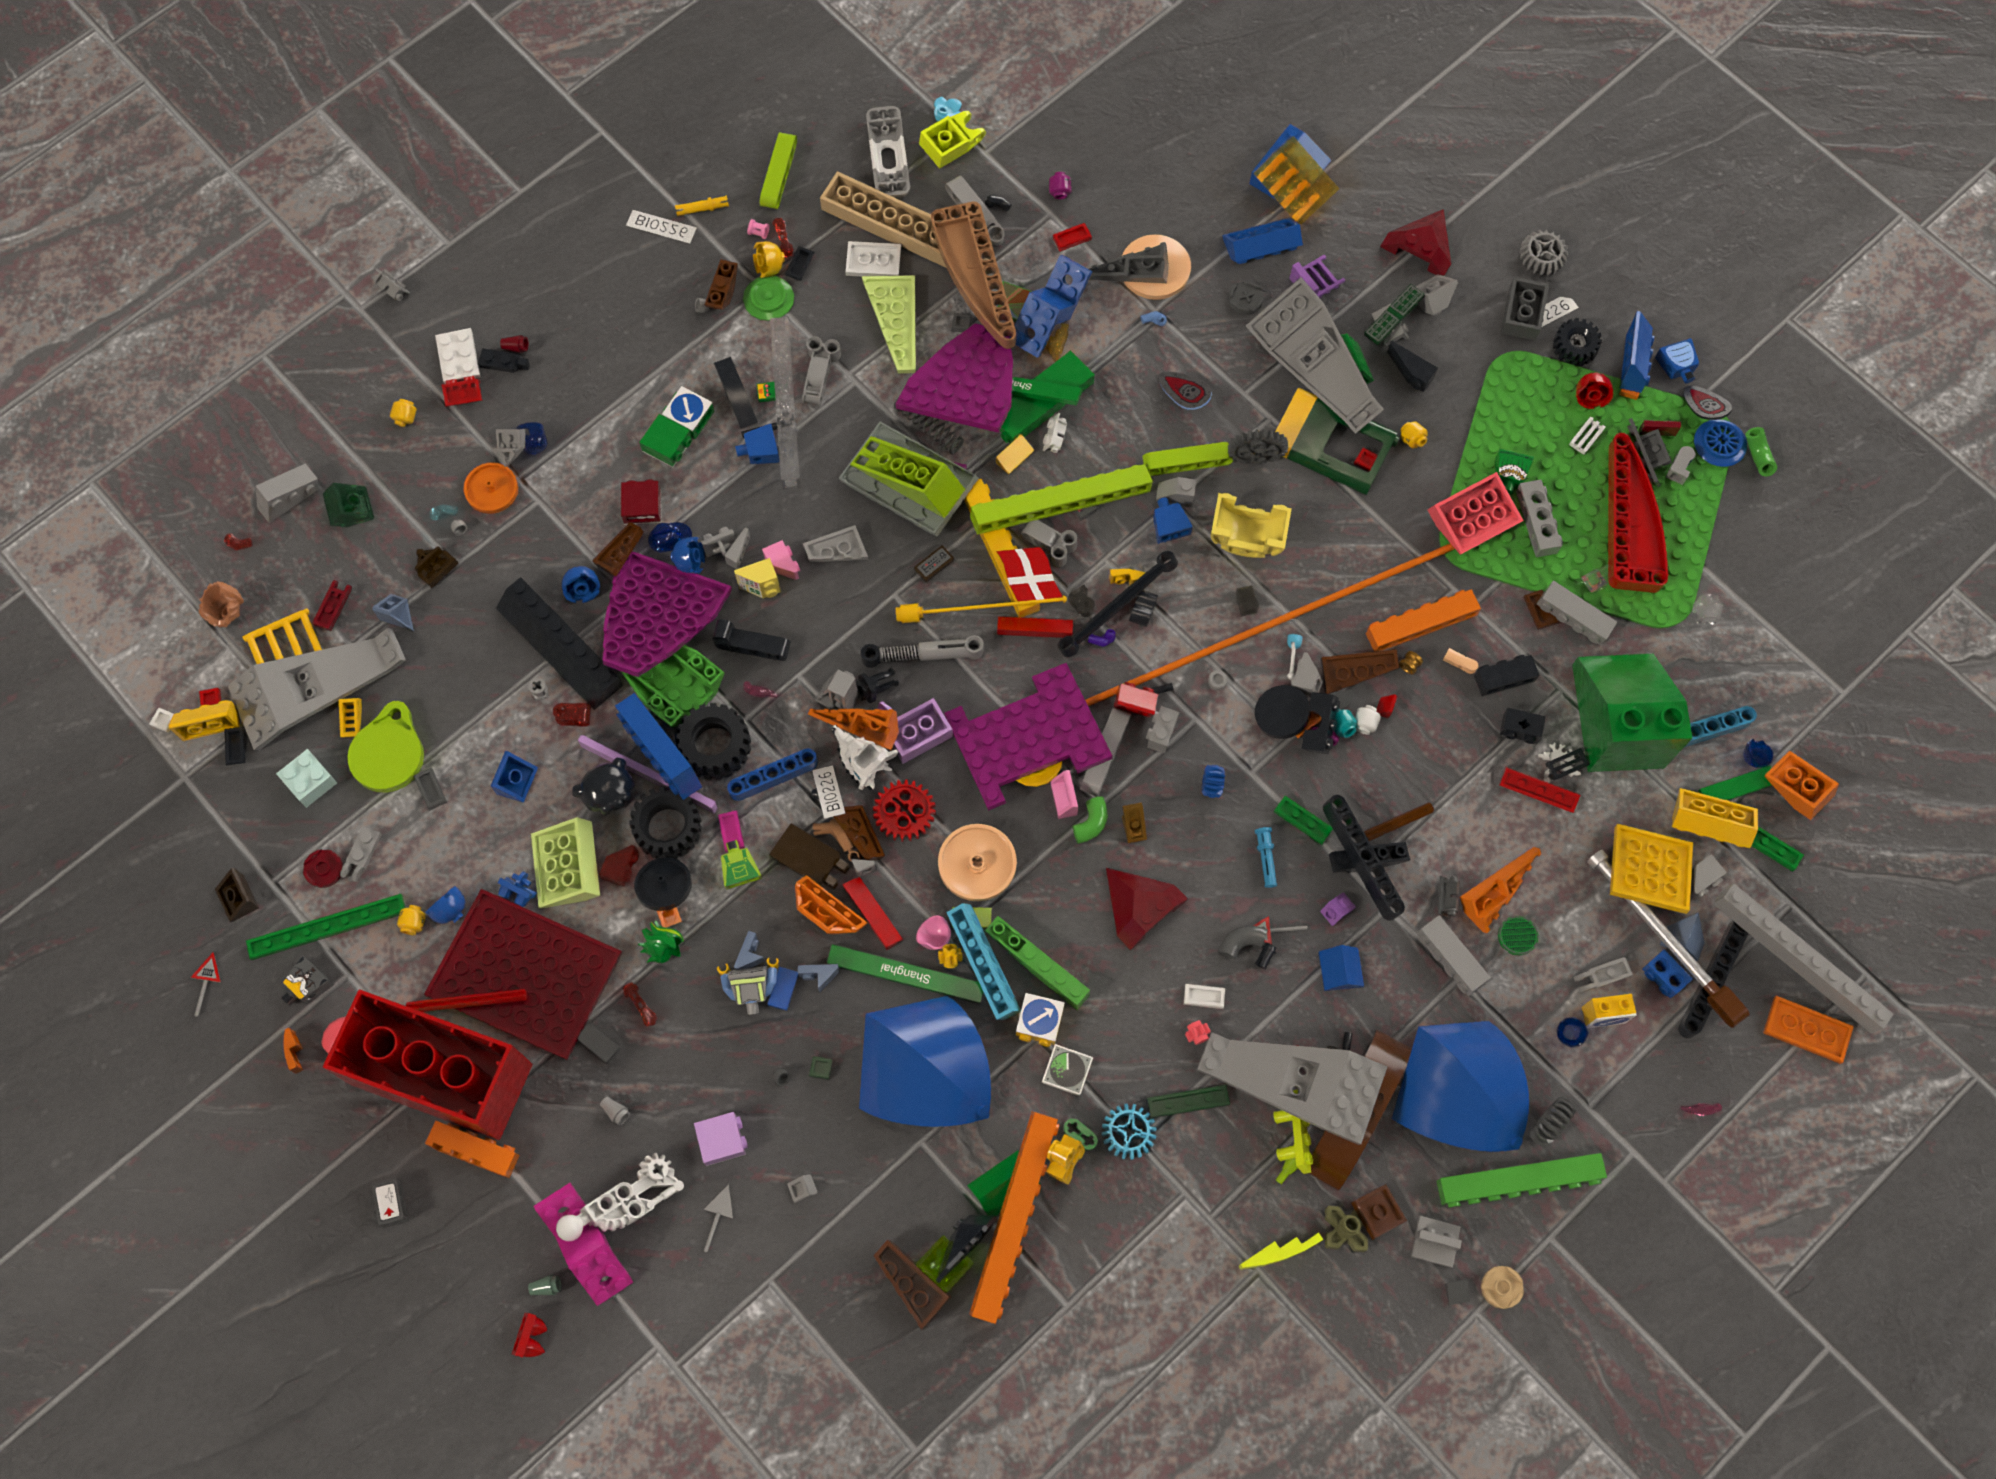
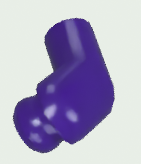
[1088,629,1116,647]

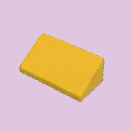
[996,434,1034,474]

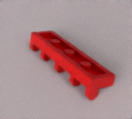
[1499,767,1581,813]

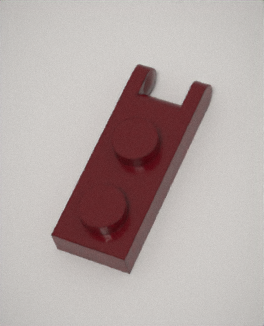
[312,580,352,631]

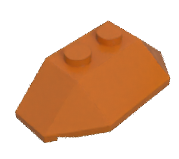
[795,875,867,935]

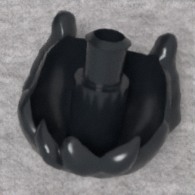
[572,757,635,816]

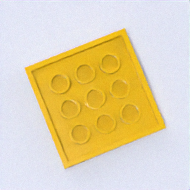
[1610,824,1693,914]

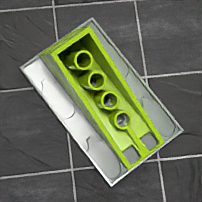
[839,421,979,537]

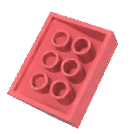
[1428,472,1524,555]

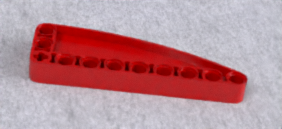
[1608,433,1668,593]

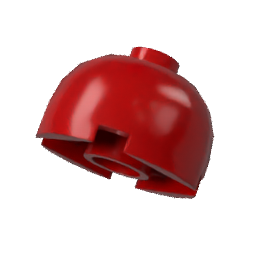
[1576,372,1613,409]

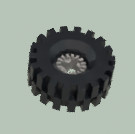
[1553,318,1602,366]

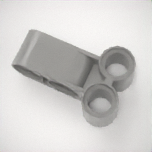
[1021,520,1077,567]

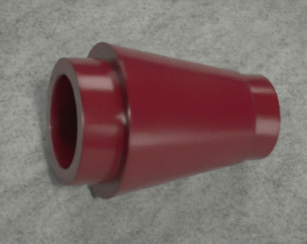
[500,335,529,353]

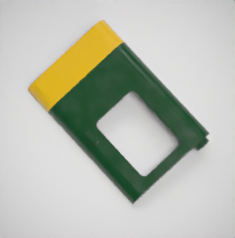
[1275,387,1400,495]

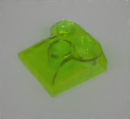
[915,1235,974,1293]

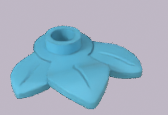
[934,97,962,121]

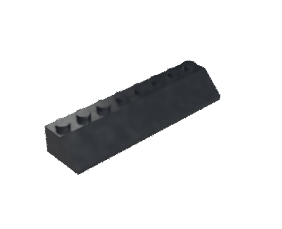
[496,577,623,710]

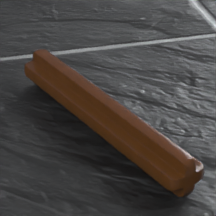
[1364,802,1434,841]

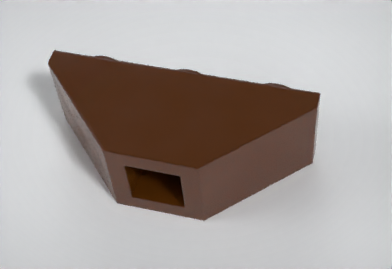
[705,259,738,310]

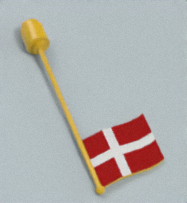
[896,547,1067,623]

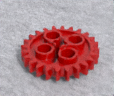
[873,779,936,842]

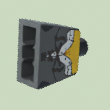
[281,955,334,1006]

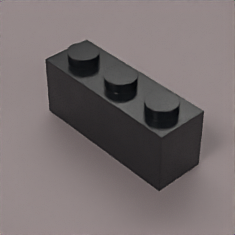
[1474,655,1539,696]

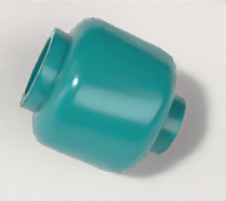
[1334,709,1357,738]

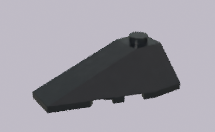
[936,1215,998,1283]

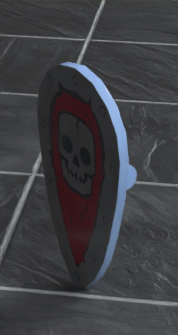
[1159,372,1212,410]

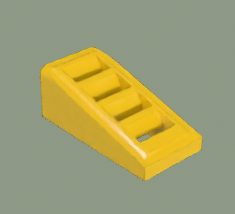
[339,698,362,738]

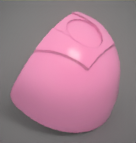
[916,915,951,950]

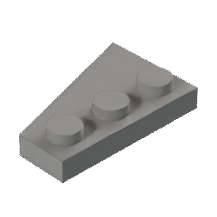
[803,525,868,562]

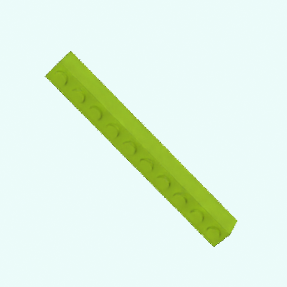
[970,464,1153,535]

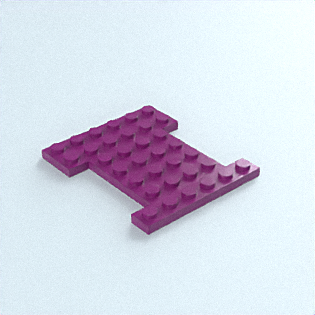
[944,663,1113,811]

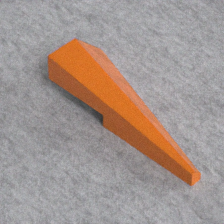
[808,709,899,750]
[1460,847,1541,933]

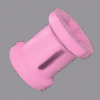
[747,219,769,239]

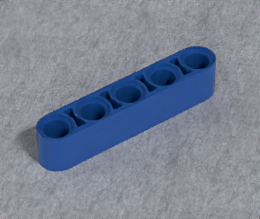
[727,748,818,801]

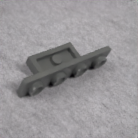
[1627,418,1672,487]

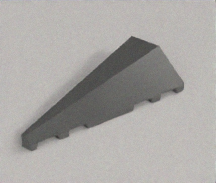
[1089,242,1169,284]

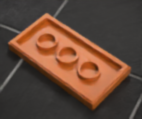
[1763,995,1854,1064]

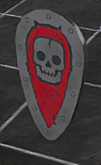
[1683,385,1732,420]

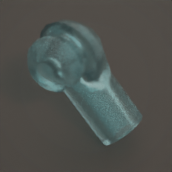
[430,504,458,520]

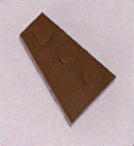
[592,522,644,577]
[833,805,885,861]

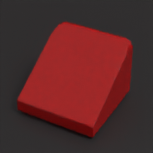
[1376,694,1397,718]

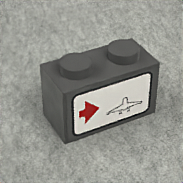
[370,1178,409,1228]

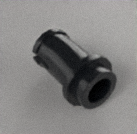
[1255,943,1276,970]

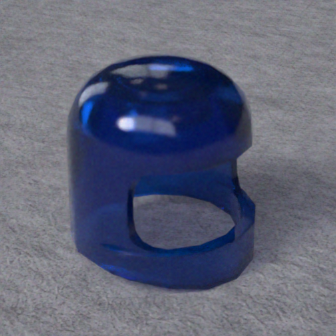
[516,422,548,455]

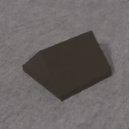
[215,868,259,922]

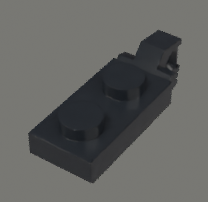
[478,348,530,373]

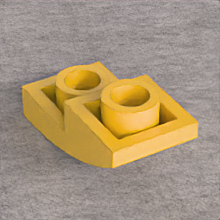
[1109,569,1145,585]

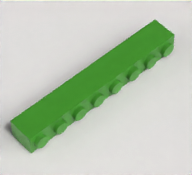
[1436,1153,1607,1208]

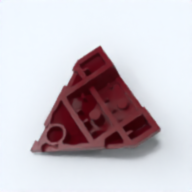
[1380,209,1451,276]
[1106,868,1188,951]

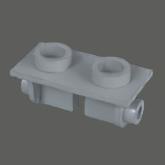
[373,268,410,301]

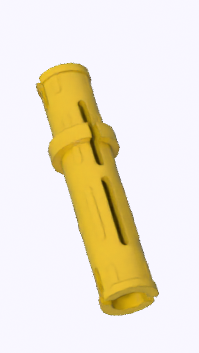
[675,195,729,216]

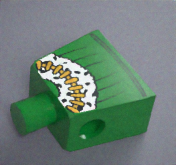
[1495,449,1534,495]

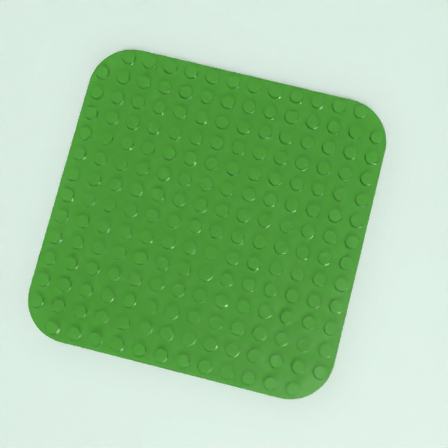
[1439,351,1734,628]

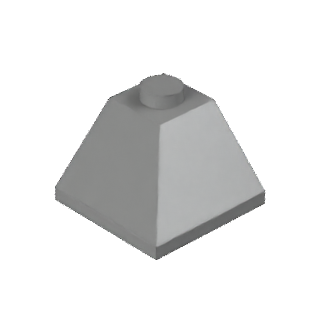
[1415,274,1458,315]

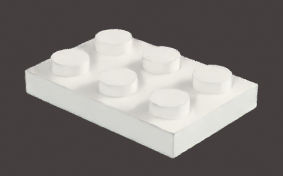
[845,241,901,277]
[435,328,481,384]

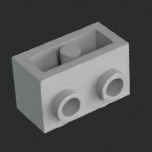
[1146,706,1179,753]

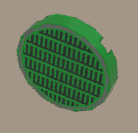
[1498,916,1539,956]

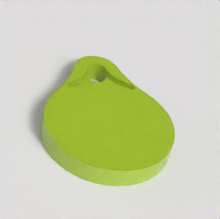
[348,701,424,793]

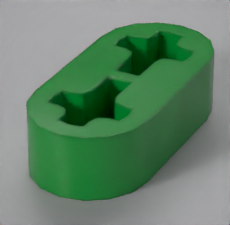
[1063,1118,1098,1151]

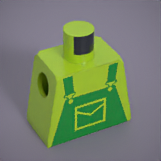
[721,840,762,890]

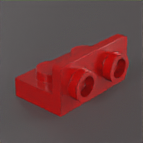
[441,376,483,407]

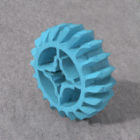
[1101,1104,1157,1160]

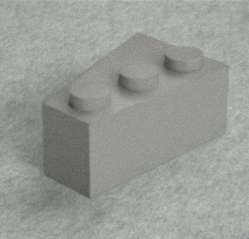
[256,463,318,523]
[815,670,859,710]

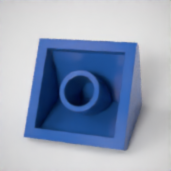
[491,751,538,802]
[1318,945,1364,991]

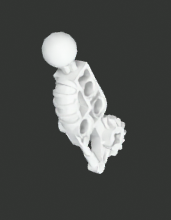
[556,1153,684,1241]

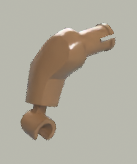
[813,819,861,862]

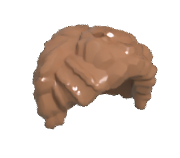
[198,581,244,628]

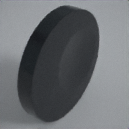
[1255,685,1311,739]
[634,857,692,911]

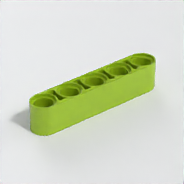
[760,132,797,209]
[1142,442,1233,476]

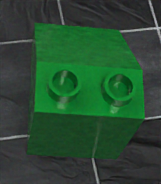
[1572,653,1693,772]

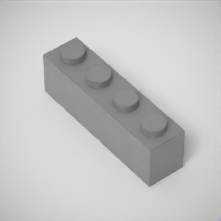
[1537,581,1617,645]
[1417,915,1491,996]

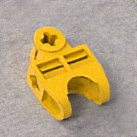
[1046,1134,1085,1185]

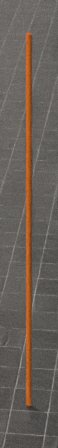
[1085,543,1455,706]

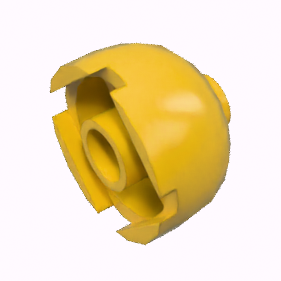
[753,241,785,278]

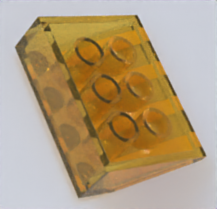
[1253,136,1339,226]

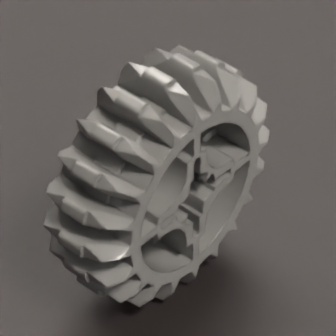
[1519,229,1568,276]

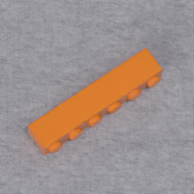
[1366,589,1481,652]

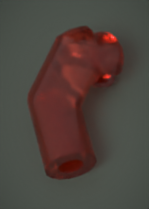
[224,533,253,551]

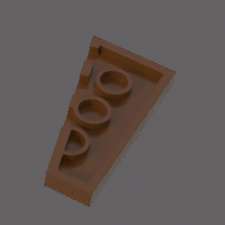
[1321,649,1399,694]

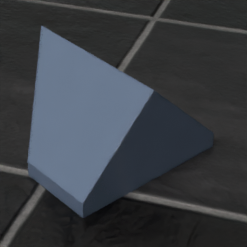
[372,594,414,631]
[1660,912,1705,961]

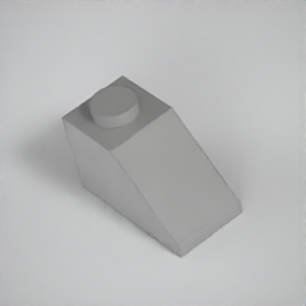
[1156,477,1196,506]

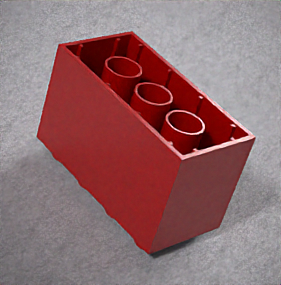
[322,989,533,1141]

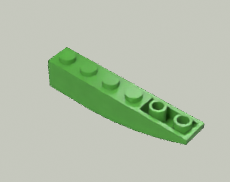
[985,916,1090,1010]

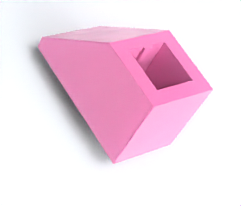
[762,540,800,580]

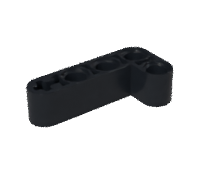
[713,619,791,661]

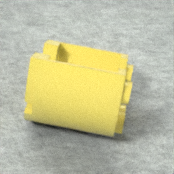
[1211,493,1292,558]

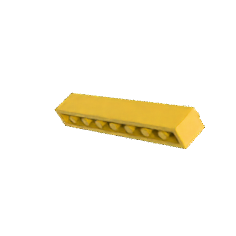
[964,478,1040,618]

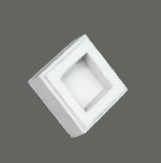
[149,708,173,733]

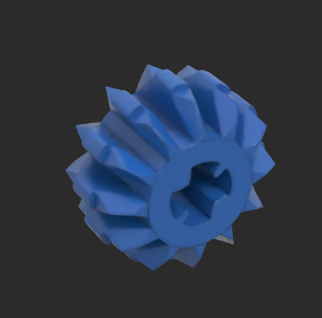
[1202,765,1225,798]

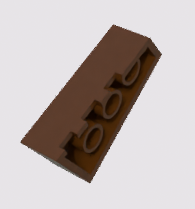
[874,1240,952,1330]

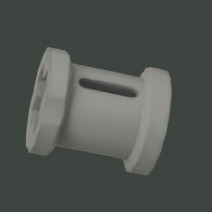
[528,678,549,700]

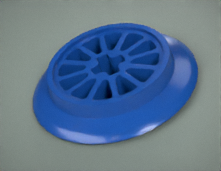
[1694,419,1747,467]

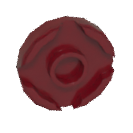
[303,849,343,888]

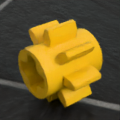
[938,944,963,968]

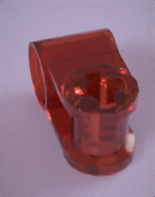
[553,703,591,727]

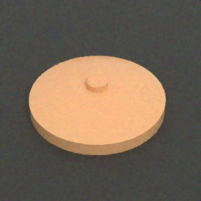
[1122,235,1191,300]
[938,824,1017,901]

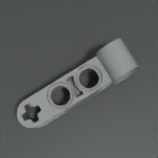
[802,336,841,406]

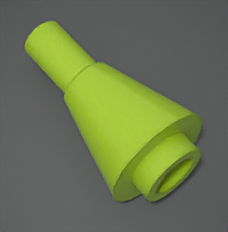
[1275,1158,1298,1185]

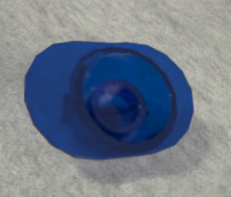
[648,522,692,553]

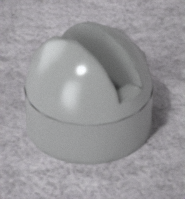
[695,298,709,313]
[451,519,468,536]

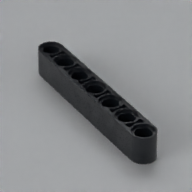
[1323,794,1405,921]
[1678,921,1749,1038]

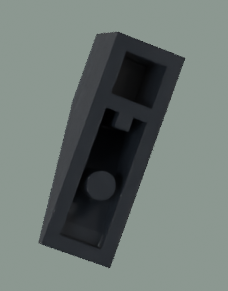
[1387,340,1438,392]

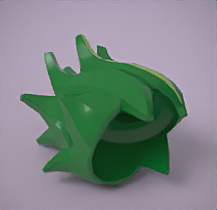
[638,921,684,963]

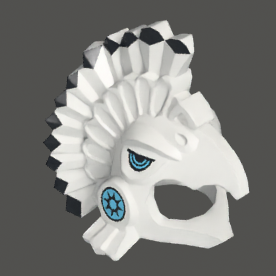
[832,724,898,791]

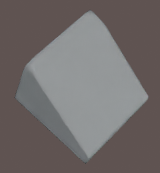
[851,859,876,877]
[787,1175,818,1203]

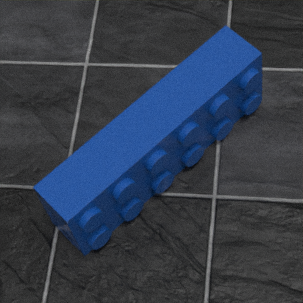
[615,693,702,800]

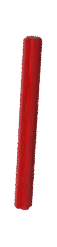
[406,989,527,1012]

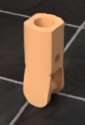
[1443,648,1478,674]

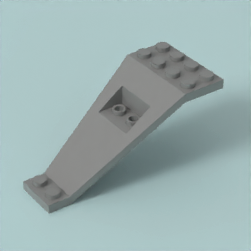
[1246,277,1384,434]
[228,628,406,750]
[1196,1032,1387,1145]

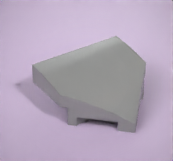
[493,429,525,467]

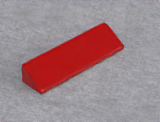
[997,616,1073,638]
[843,877,903,950]

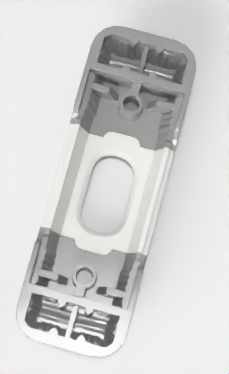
[866,106,910,199]

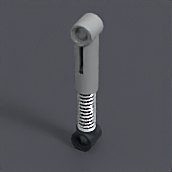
[861,635,984,668]

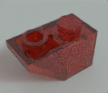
[599,845,639,887]

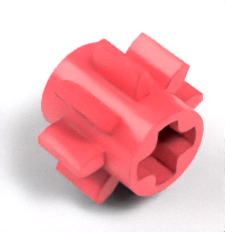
[1185,1020,1211,1045]

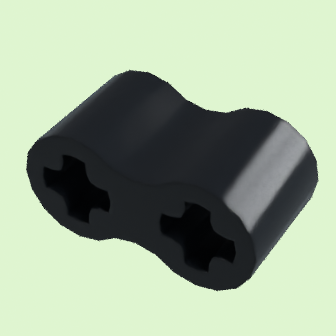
[1129,590,1158,627]

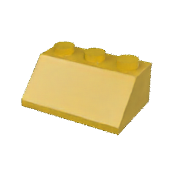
[169,700,240,741]

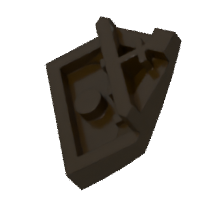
[415,546,459,588]

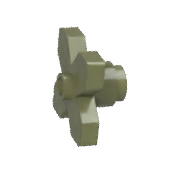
[1325,1206,1368,1252]

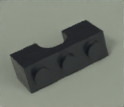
[1302,692,1340,754]

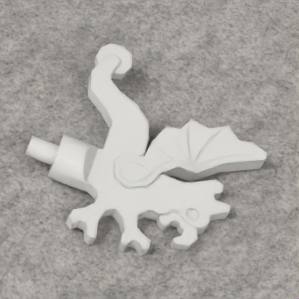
[1538,743,1581,783]

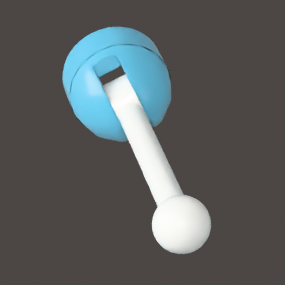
[1287,634,1303,680]

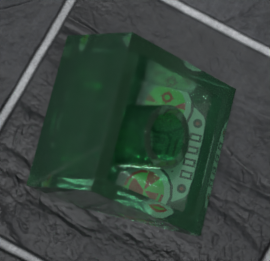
[323,482,374,527]

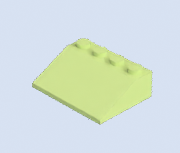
[531,817,600,909]

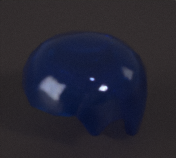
[1743,738,1774,768]
[1556,1017,1588,1048]

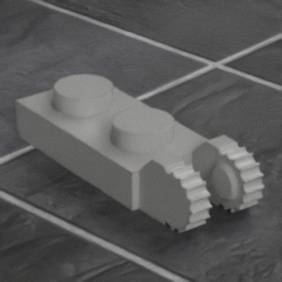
[340,826,382,882]
[1573,957,1633,993]

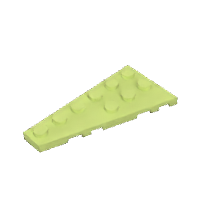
[862,275,916,373]

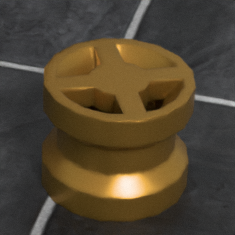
[1399,651,1423,675]

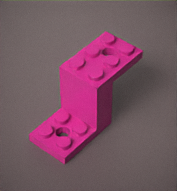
[534,1183,633,1306]

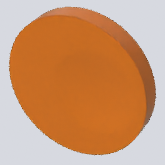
[464,462,519,514]

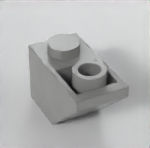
[1291,652,1323,697]
[1690,854,1727,899]

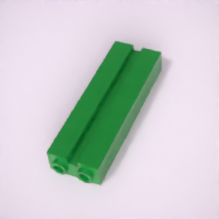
[1000,350,1095,444]

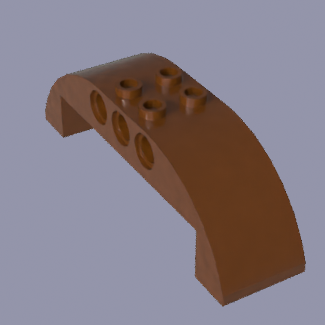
[1308,1029,1412,1191]

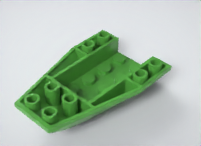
[621,645,725,728]

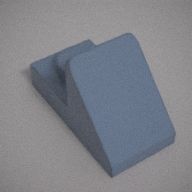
[734,931,765,970]
[798,964,839,992]

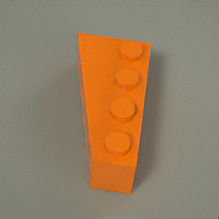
[425,1120,520,1178]

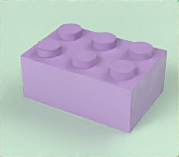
[893,698,953,764]

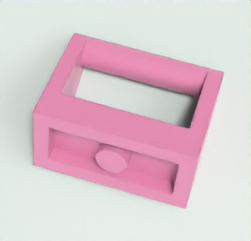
[1050,770,1078,819]

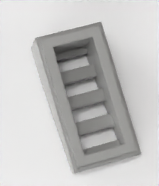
[724,527,750,569]

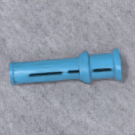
[1254,827,1277,888]

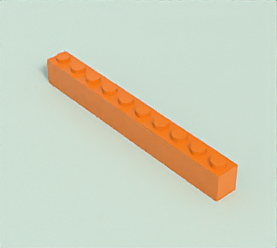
[969,1111,1059,1324]

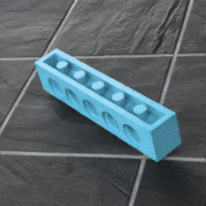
[946,903,1021,1020]

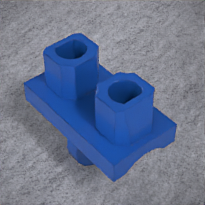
[498,871,537,907]

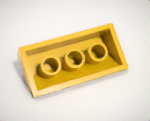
[1672,788,1758,848]

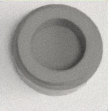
[1208,670,1227,690]

